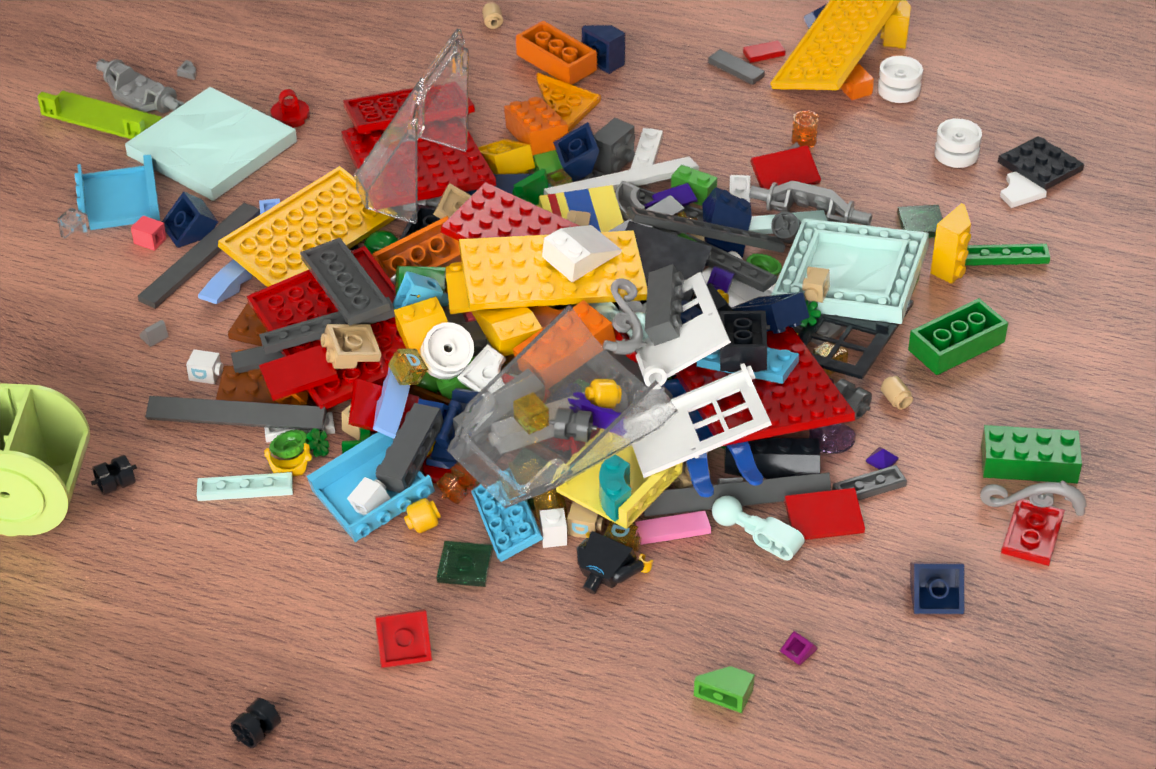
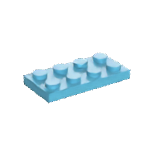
[697,346,799,384]

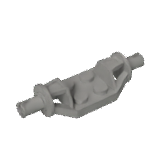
[96,59,184,113]
[749,181,872,226]

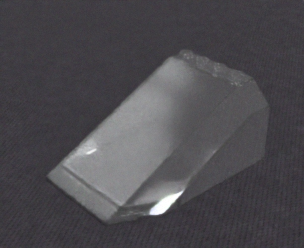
[354,28,469,224]
[447,305,679,508]

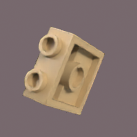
[433,183,471,219]
[321,324,381,369]

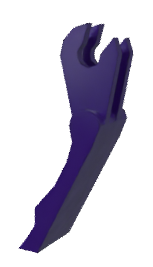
[644,183,698,209]
[568,392,626,434]

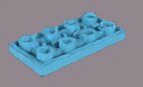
[471,468,543,562]

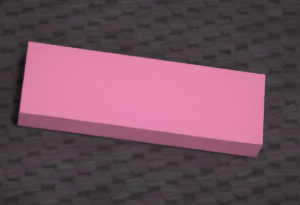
[635,511,711,545]

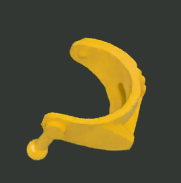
[264,443,312,476]

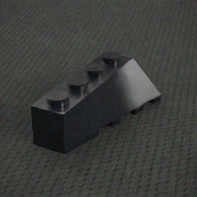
[724,438,820,479]

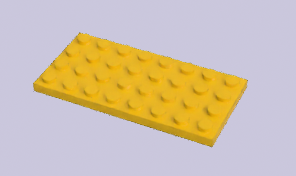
[770,0,901,91]
[218,166,398,287]
[459,230,648,310]

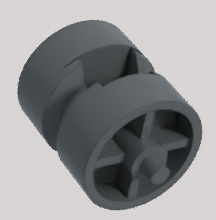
[771,211,802,244]
[835,379,872,419]
[550,407,598,443]

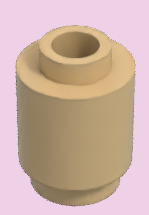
[482,2,503,29]
[881,376,913,410]

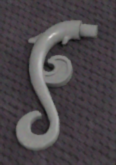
[603,279,647,355]
[980,480,1087,516]

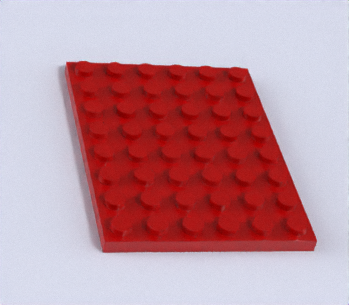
[341,115,497,209]
[247,246,416,409]
[675,326,855,447]

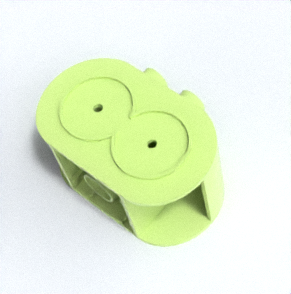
[0,383,90,536]

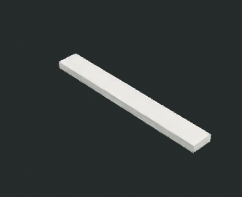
[544,157,699,195]

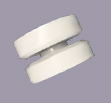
[878,56,923,103]
[935,119,982,168]
[420,323,474,379]

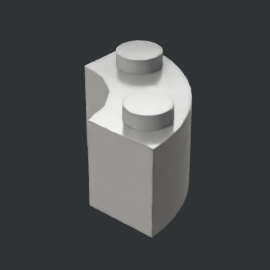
[615,181,645,222]

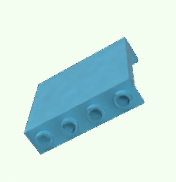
[75,155,160,231]
[307,432,435,542]

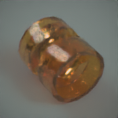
[791,110,819,148]

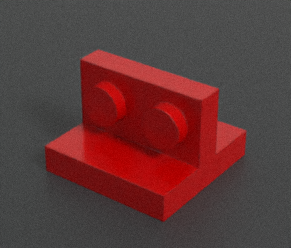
[375,609,432,668]

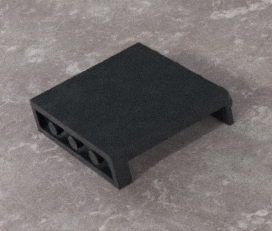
[625,221,712,304]

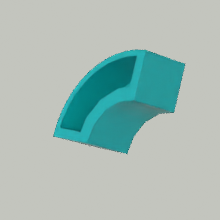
[599,452,631,522]

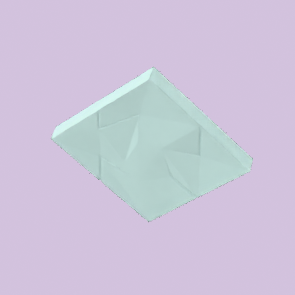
[125,87,297,201]
[771,218,929,324]

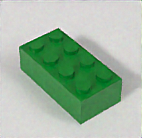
[908,298,1008,376]
[981,425,1082,484]

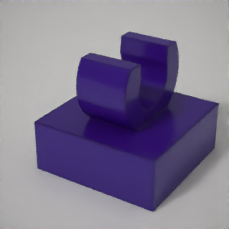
[707,266,735,294]

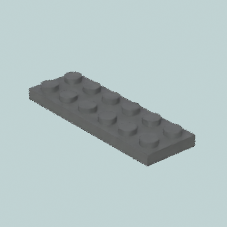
[300,238,391,326]

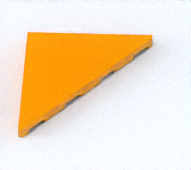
[536,73,601,132]

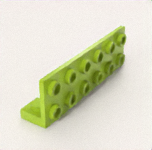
[37,91,162,139]

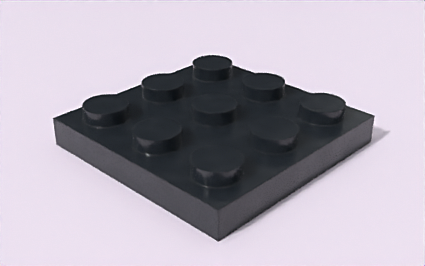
[998,136,1085,190]

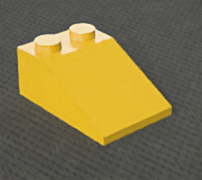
[478,139,535,174]
[446,262,484,315]
[394,296,448,374]
[471,307,542,356]

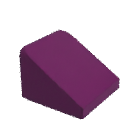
[779,631,818,666]

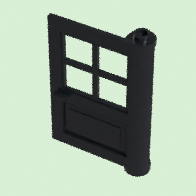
[798,300,913,379]

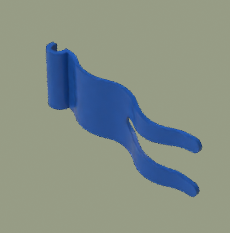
[660,378,763,497]

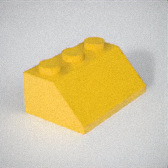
[930,203,971,284]

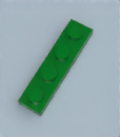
[965,243,1051,266]

